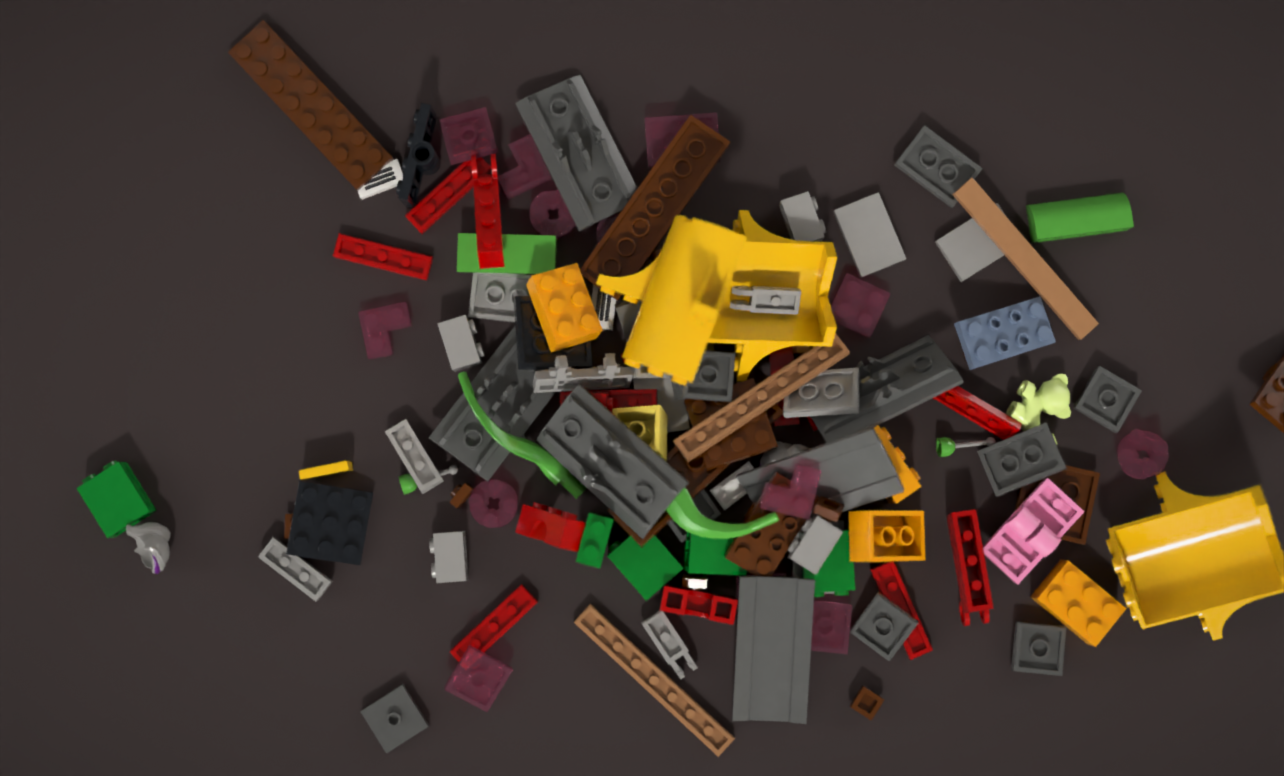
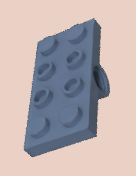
[954,297,1056,370]

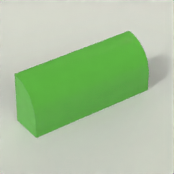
[1026,193,1134,243]
[457,233,557,274]

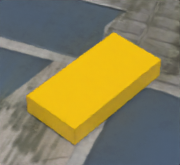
[299,460,353,480]

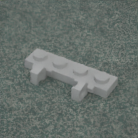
[532,353,633,393]

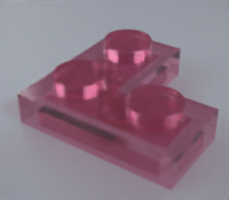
[498,135,552,200]
[358,302,412,360]
[759,464,821,519]

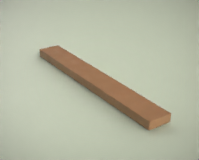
[952,178,1099,340]
[673,333,850,462]
[574,603,735,757]

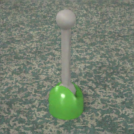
[936,437,996,457]
[399,465,458,495]

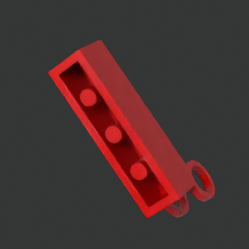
[471,154,504,269]
[946,509,994,626]

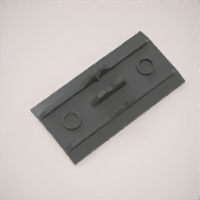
[515,75,638,231]
[429,326,556,482]
[810,335,964,443]
[536,384,689,539]
[736,427,904,518]
[732,576,815,724]

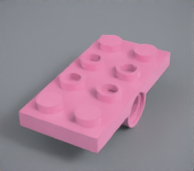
[983,478,1084,584]

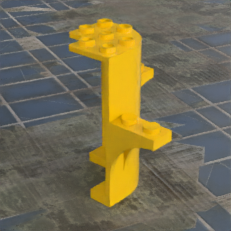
[707,210,837,381]
[596,215,747,386]
[1106,472,1284,641]

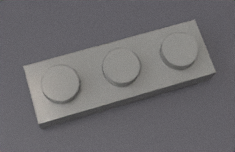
[385,419,444,494]
[258,537,333,602]

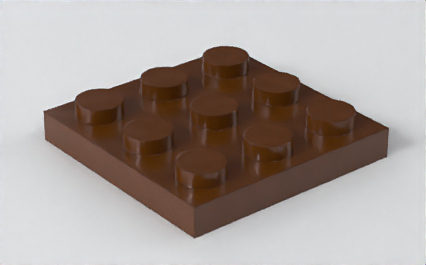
[684,378,778,471]
[1014,465,1100,545]

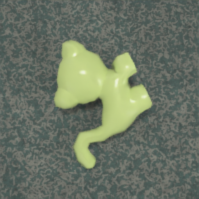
[1006,374,1071,444]

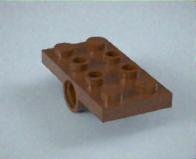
[1249,354,1284,433]
[724,471,819,576]

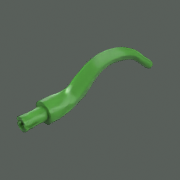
[458,371,586,499]
[666,487,779,539]

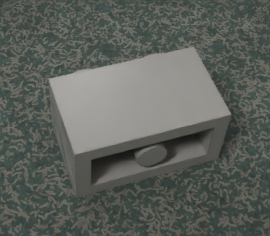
[779,191,826,242]
[437,315,485,372]
[787,515,843,575]
[430,531,469,583]

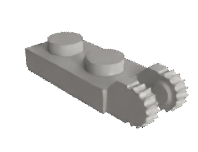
[730,285,801,315]
[641,610,698,679]

